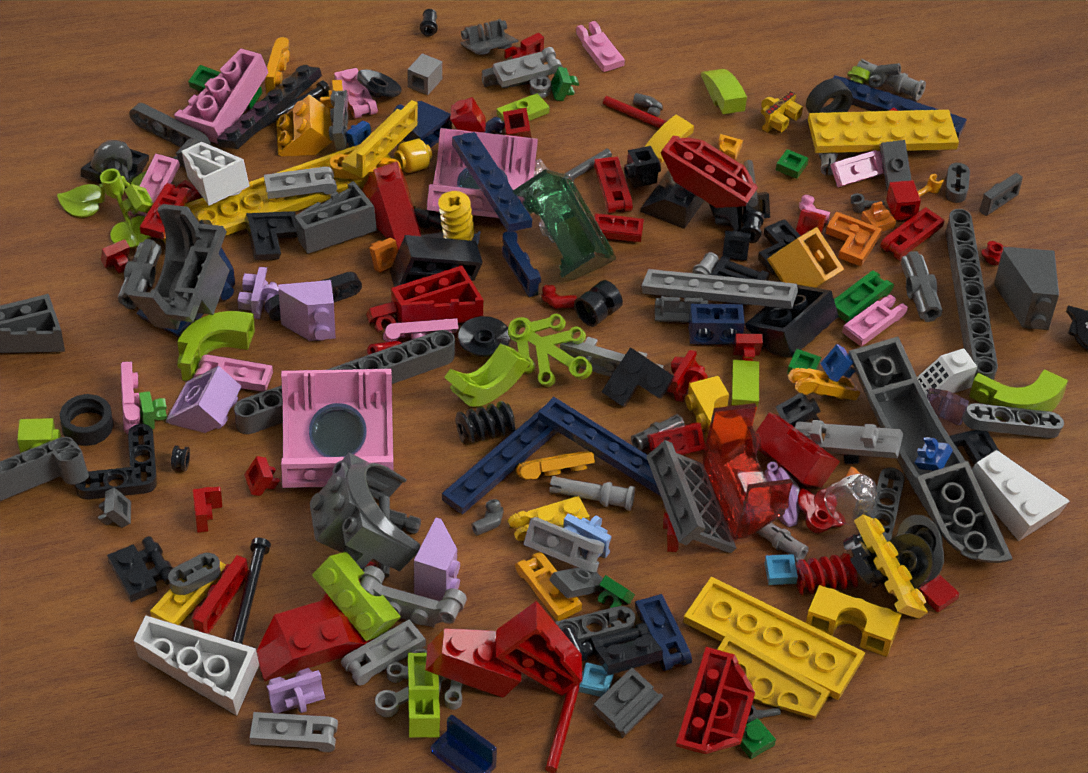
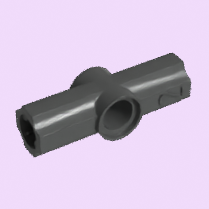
[118,239,161,310]
[901,251,943,322]

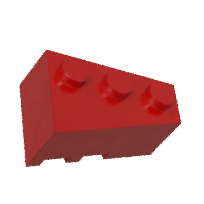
[391,266,484,323]
[751,412,840,488]
[496,601,582,696]
[425,628,522,698]

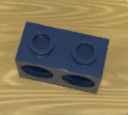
[688,304,745,344]

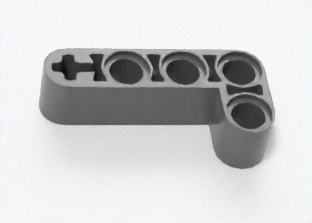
[0,437,89,501]

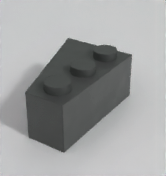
[0,294,65,353]

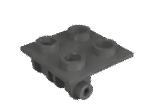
[460,19,519,55]

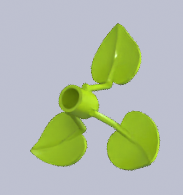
[57,169,172,249]

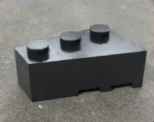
[390,235,483,287]

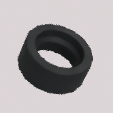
[806,78,853,113]
[59,394,114,446]

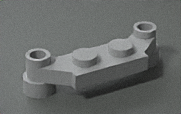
[359,566,467,628]

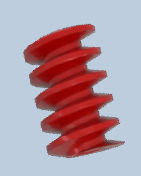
[796,553,858,595]

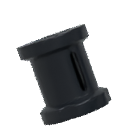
[740,210,764,243]

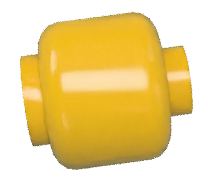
[394,139,432,173]

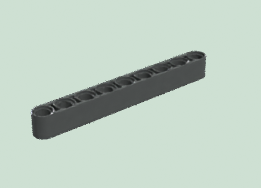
[945,209,998,380]
[234,330,455,434]

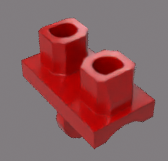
[666,350,708,402]

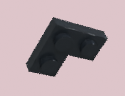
[245,211,297,260]
[758,219,801,275]
[602,347,676,407]

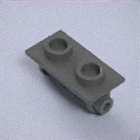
[655,296,708,323]

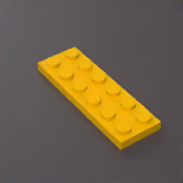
[808,110,959,153]
[683,577,865,700]

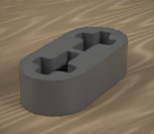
[945,163,970,203]
[168,553,221,595]

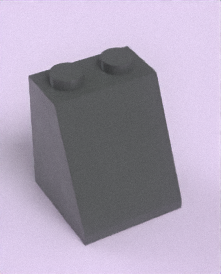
[994,247,1059,330]

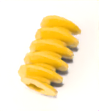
[438,191,475,241]

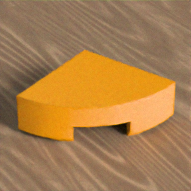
[718,134,743,160]

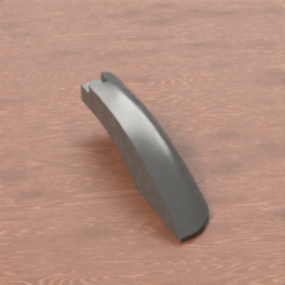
[848,337,1013,563]

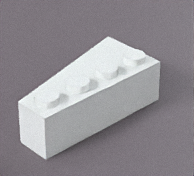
[134,616,259,716]

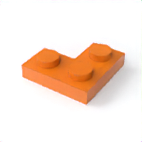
[825,211,882,267]

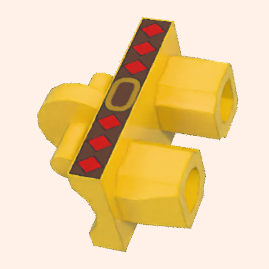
[761,91,803,133]

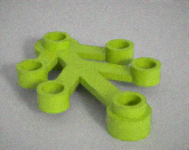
[508,314,592,387]

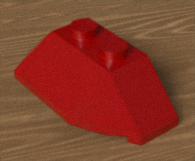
[661,135,758,208]
[256,598,373,682]
[676,647,755,754]

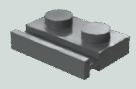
[591,668,663,738]

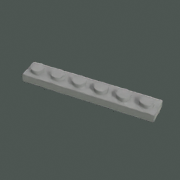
[642,269,798,309]

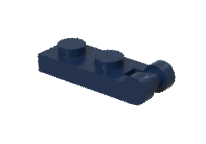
[502,231,541,298]
[635,594,692,671]

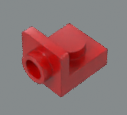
[193,486,222,533]

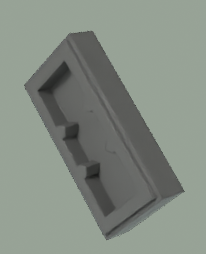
[879,140,912,192]
[980,173,1023,216]
[549,567,605,598]

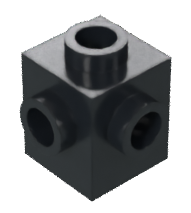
[624,146,661,188]

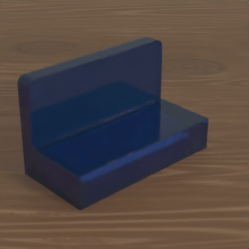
[431,714,497,773]

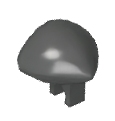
[91,140,133,180]

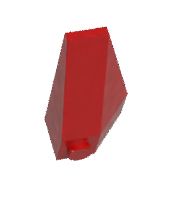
[362,161,421,250]

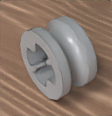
[530,76,551,98]

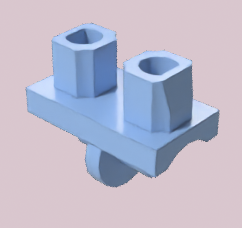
[563,513,611,558]

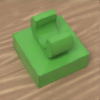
[139,391,167,429]

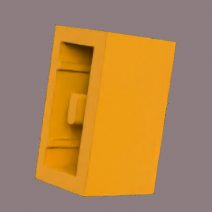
[277,95,332,156]
[767,227,844,288]

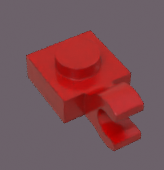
[504,32,544,59]

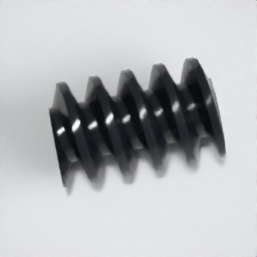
[455,401,515,444]

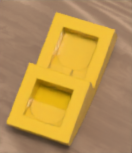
[645,115,694,163]

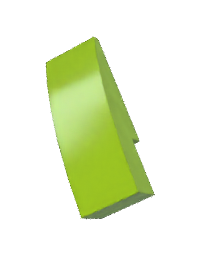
[701,69,747,114]
[408,653,440,738]

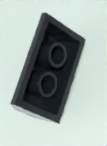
[640,170,704,229]
[745,284,839,358]

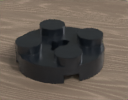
[843,533,886,588]

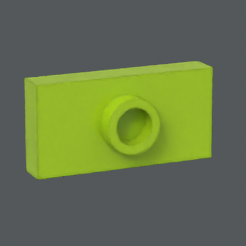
[497,93,550,121]

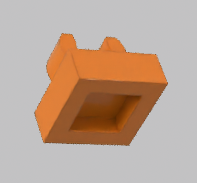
[861,201,896,232]
[369,237,398,273]

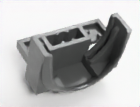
[127,204,230,330]
[310,452,420,571]

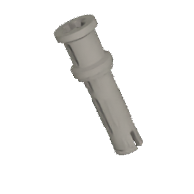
[857,59,926,101]
[550,476,635,511]

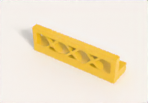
[342,100,418,178]

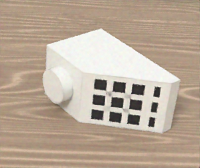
[917,349,977,401]

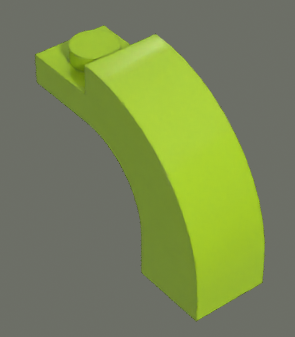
[177,311,255,381]
[444,343,530,407]
[969,369,1068,422]

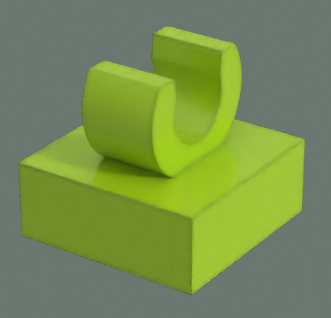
[121,184,154,214]

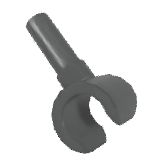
[851,193,885,213]
[747,705,781,724]

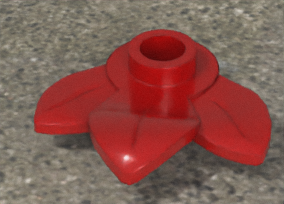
[798,488,848,533]

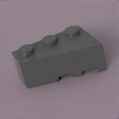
[294,181,377,253]

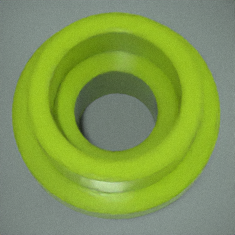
[847,66,870,84]

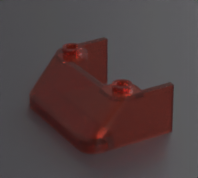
[703,403,793,540]

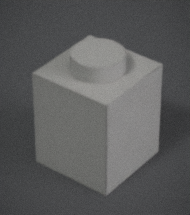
[408,53,442,95]

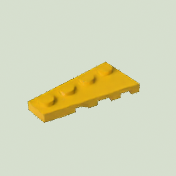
[854,515,928,619]
[717,633,830,719]

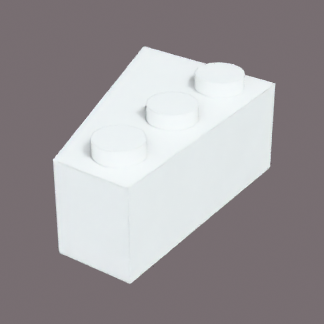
[181,142,250,206]
[972,450,1070,541]

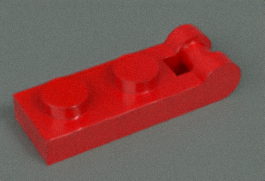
[594,156,633,214]
[140,183,192,240]
[880,207,945,261]

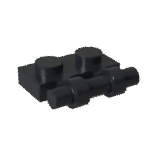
[107,536,173,602]

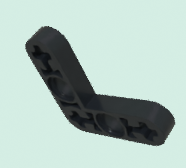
[75,424,157,500]

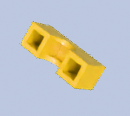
[685,376,751,459]
[806,585,902,657]

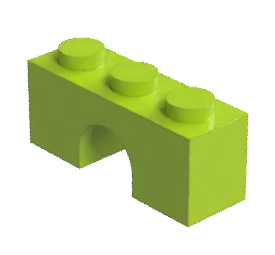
[312,551,401,641]

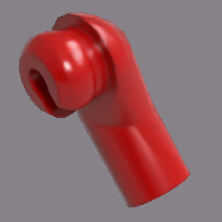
[541,285,577,309]

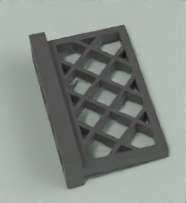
[646,440,737,553]

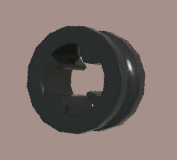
[171,445,190,471]

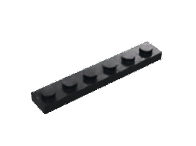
[217,65,322,149]

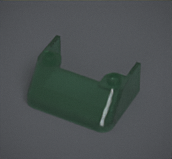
[513,169,616,280]

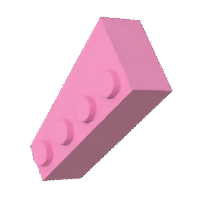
[174,49,269,144]

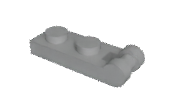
[493,47,563,87]
[264,167,337,199]
[523,517,605,572]
[341,620,426,686]
[250,712,338,752]

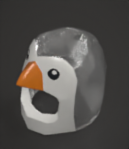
[825,467,879,525]

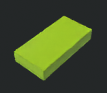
[731,360,759,407]

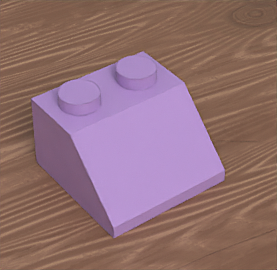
[278,280,336,341]
[166,366,242,433]
[414,518,460,601]

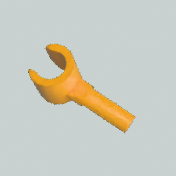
[918,174,943,197]

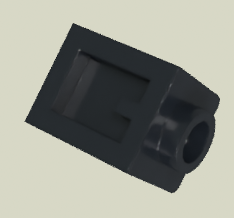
[776,393,821,427]

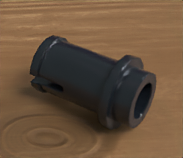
[420,9,438,36]

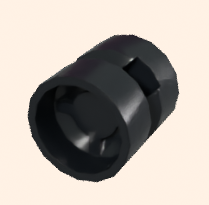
[574,280,623,327]

